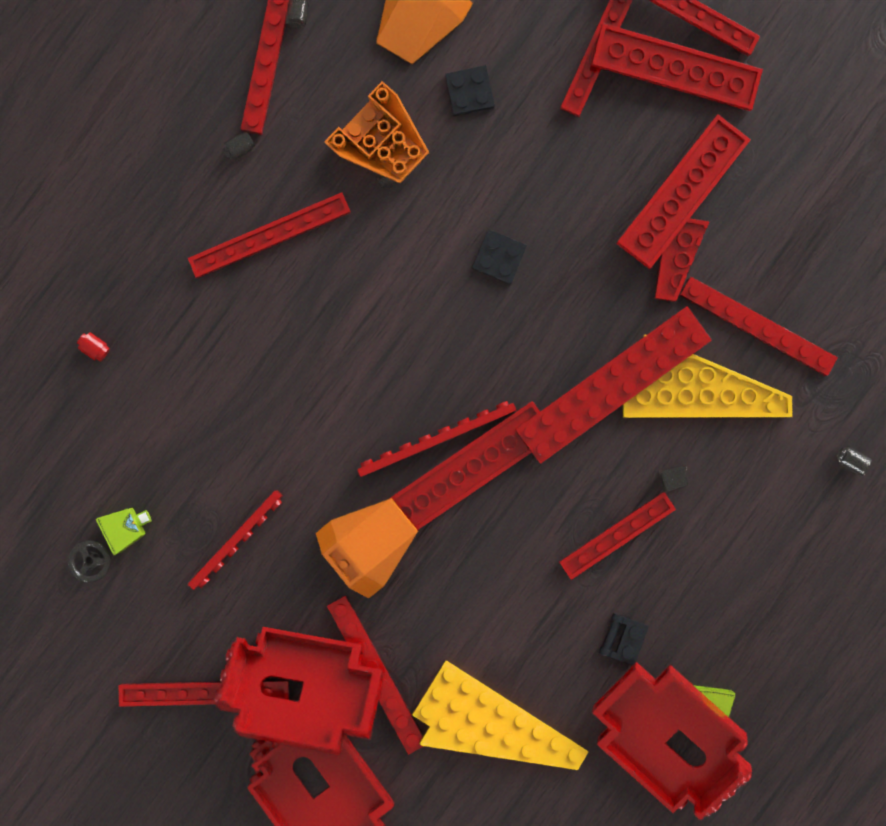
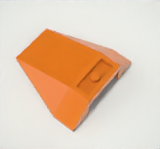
[376,0,473,65]
[324,81,429,184]
[316,498,418,599]

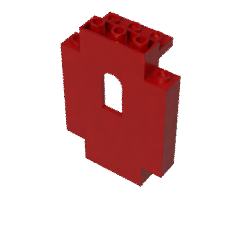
[214,627,384,755]
[592,662,752,820]
[247,734,394,826]

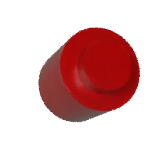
[77,332,110,362]

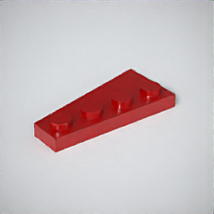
[654,219,710,302]

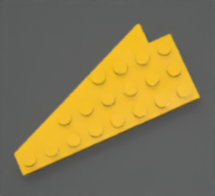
[623,335,792,418]
[412,660,589,770]

